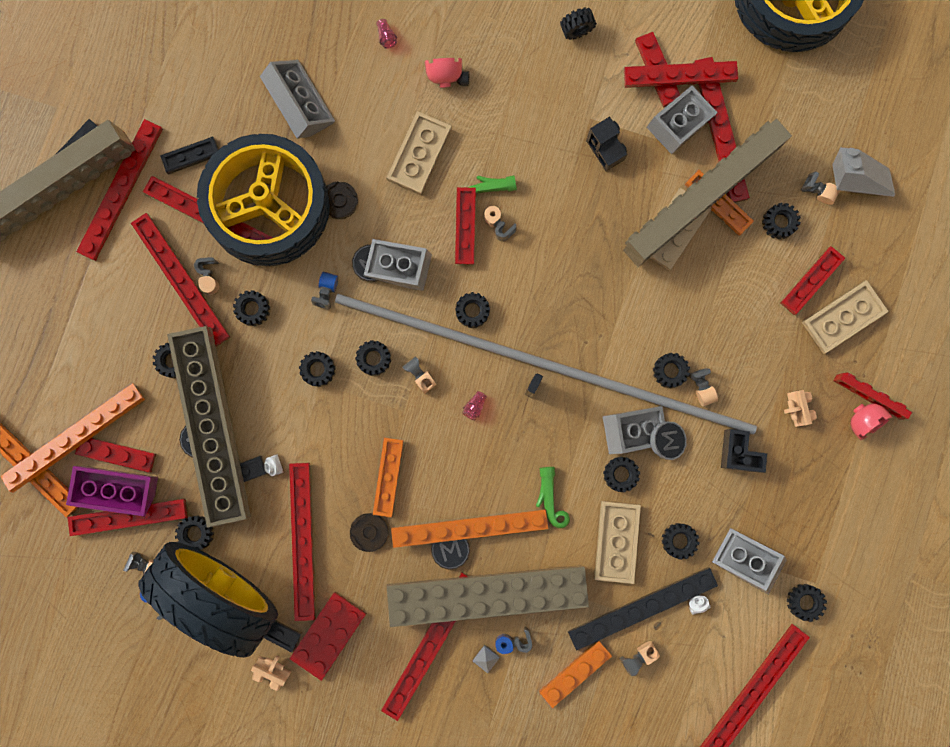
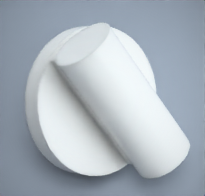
[264,454,284,476]
[689,595,711,615]

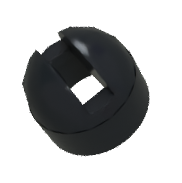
[457,71,470,86]

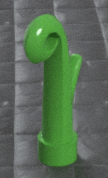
[469,175,517,194]
[536,467,570,528]

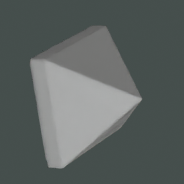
[472,645,500,673]

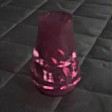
[376,19,397,49]
[462,391,487,421]

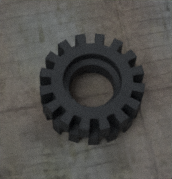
[560,7,597,40]
[762,203,801,240]
[233,290,270,326]
[455,292,490,328]
[355,340,391,376]
[152,343,176,378]
[299,351,336,387]
[653,353,690,388]
[603,457,640,492]
[175,516,214,550]
[661,523,700,560]
[787,584,827,622]

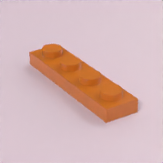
[685,170,754,236]
[373,438,404,517]
[539,641,612,708]

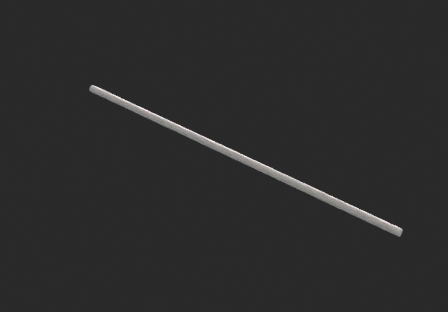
[335,294,757,435]

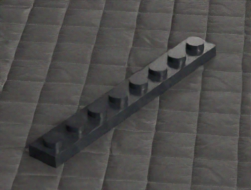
[568,567,718,651]

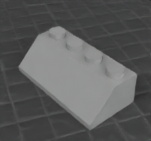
[260,60,335,139]

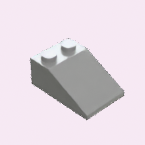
[647,86,717,155]
[832,147,895,197]
[364,239,432,291]
[602,406,665,454]
[712,528,787,595]

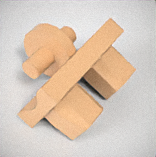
[784,390,817,427]
[251,655,292,691]

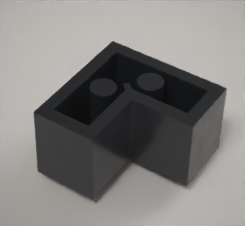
[586,116,627,171]
[721,429,768,473]

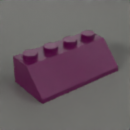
[66,466,158,516]

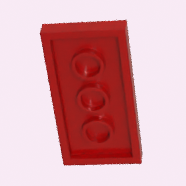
[289,592,367,681]

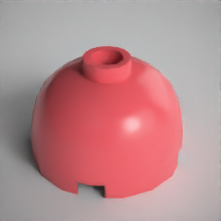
[425,58,463,88]
[850,404,892,440]

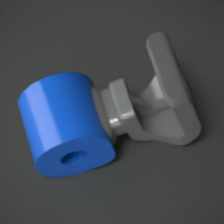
[311,272,338,310]
[495,627,532,654]

